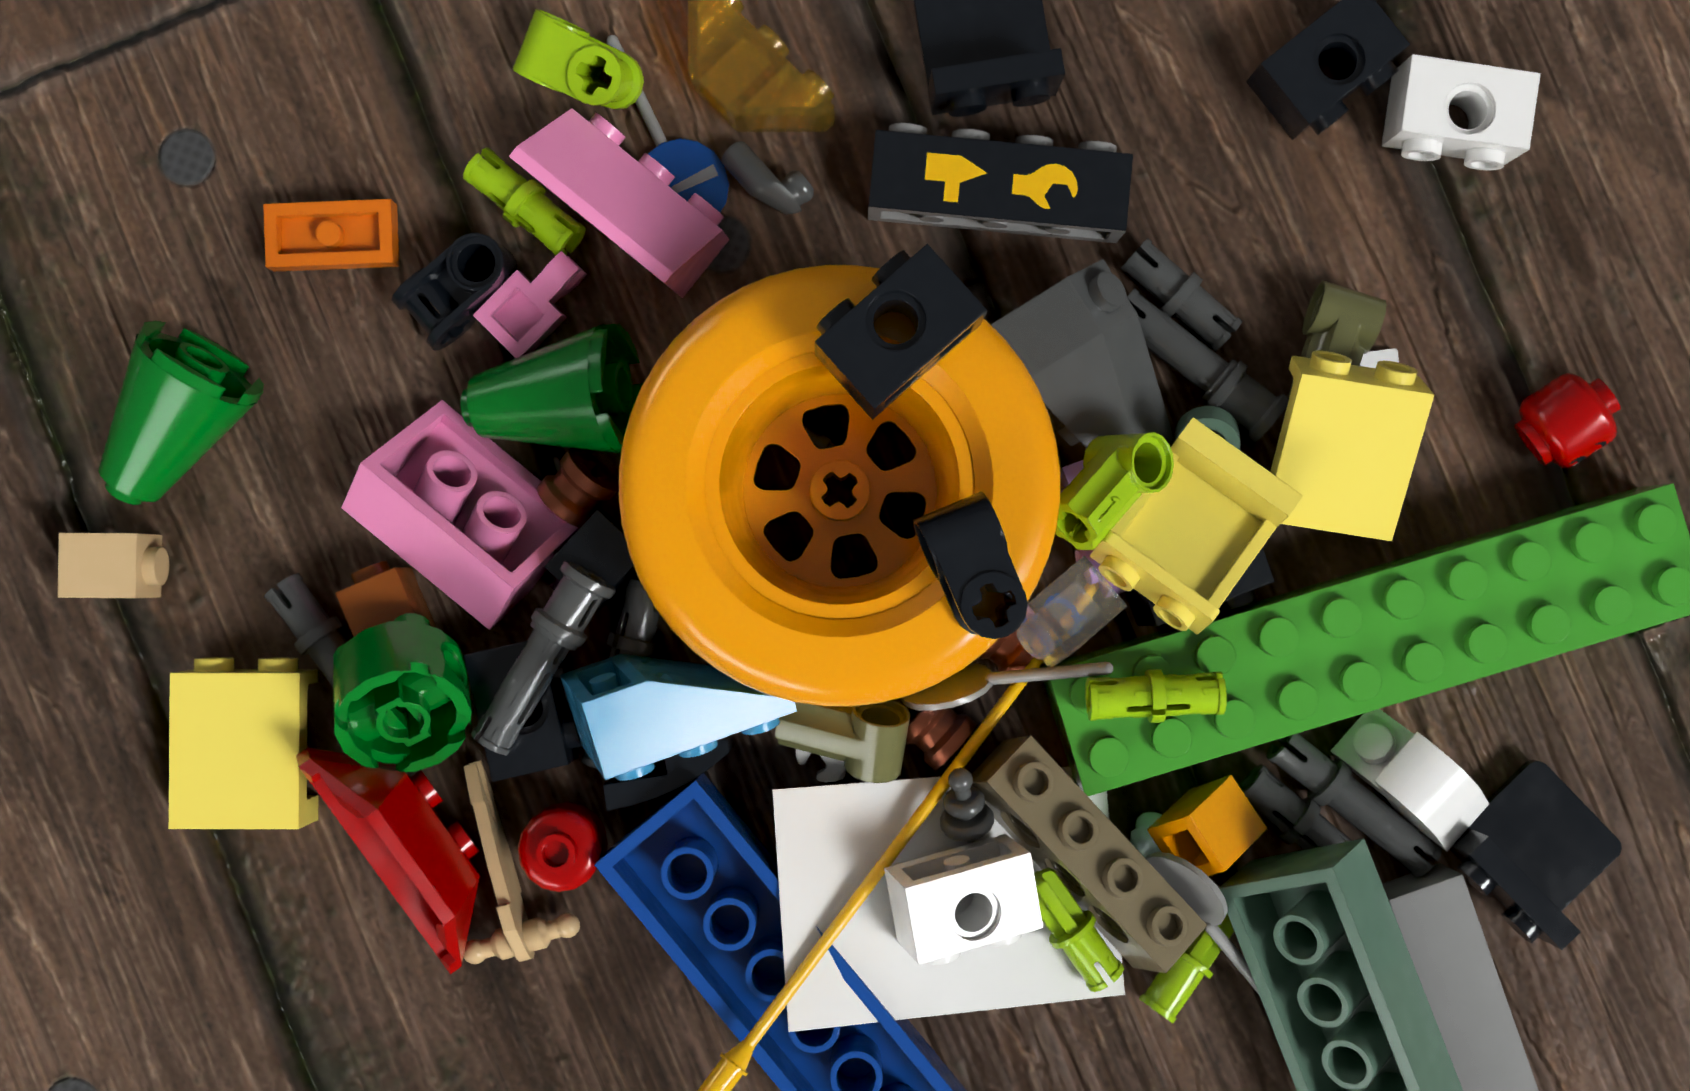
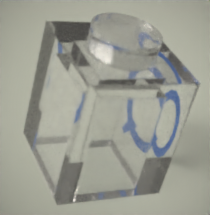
[1017,555,1127,667]

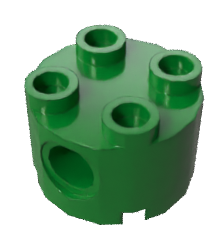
[333,613,472,772]

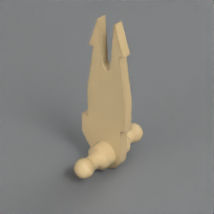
[464,760,580,964]

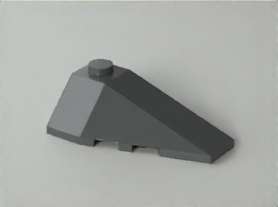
[991,259,1175,448]

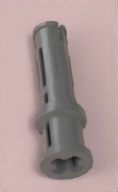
[1127,288,1289,444]
[471,560,616,756]

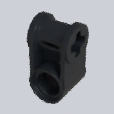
[391,233,518,351]
[913,492,1028,639]

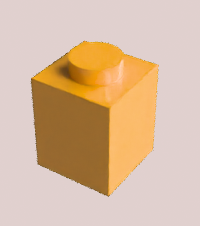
[1147,775,1267,876]

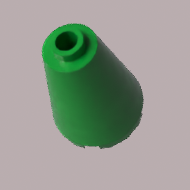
[98,320,264,505]
[460,324,643,453]

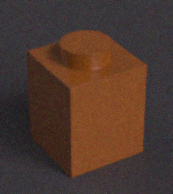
[335,561,437,636]

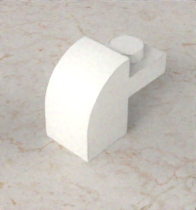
[1331,709,1489,852]

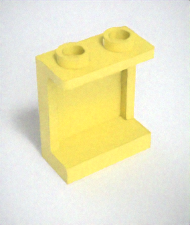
[1270,350,1435,541]
[1090,417,1303,635]
[168,657,319,829]

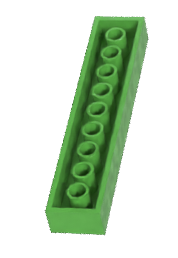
[1039,483,1690,796]

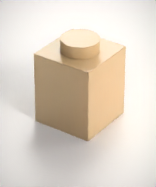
[58,533,169,598]

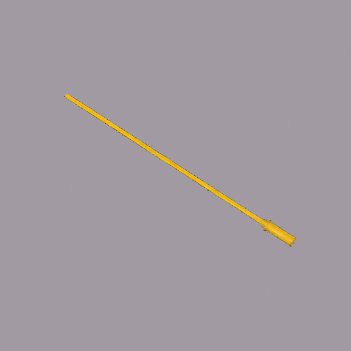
[697,584,1097,1091]

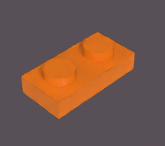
[263,199,400,272]

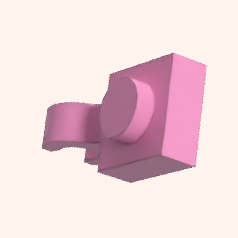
[473,251,587,358]

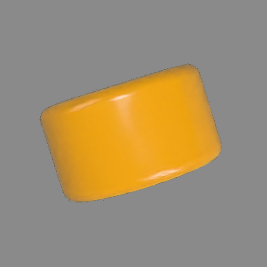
[619,265,1060,707]

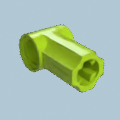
[1056,432,1174,550]

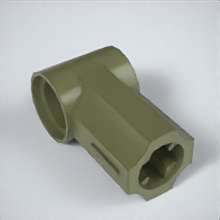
[1288,280,1387,398]
[775,700,910,783]

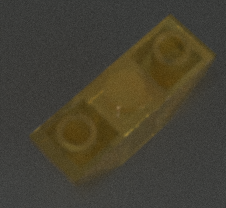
[688,0,835,132]

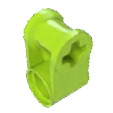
[512,9,644,110]

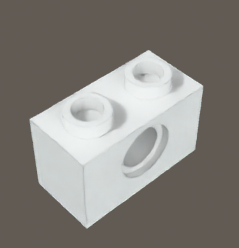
[1382,54,1541,170]
[884,834,1043,965]

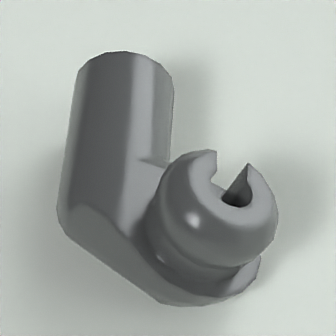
[722,141,814,215]

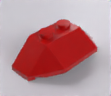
[296,748,480,975]

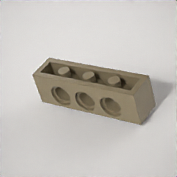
[972,735,1207,973]

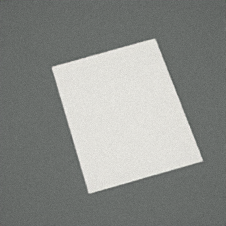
[772,767,1125,1032]

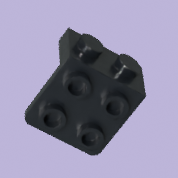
[914,0,1065,117]
[1449,760,1622,950]

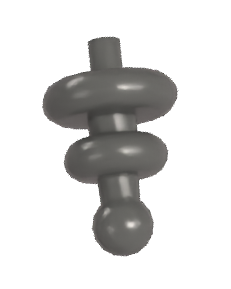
[940,768,994,843]

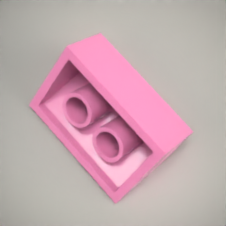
[509,108,729,298]
[341,400,580,630]

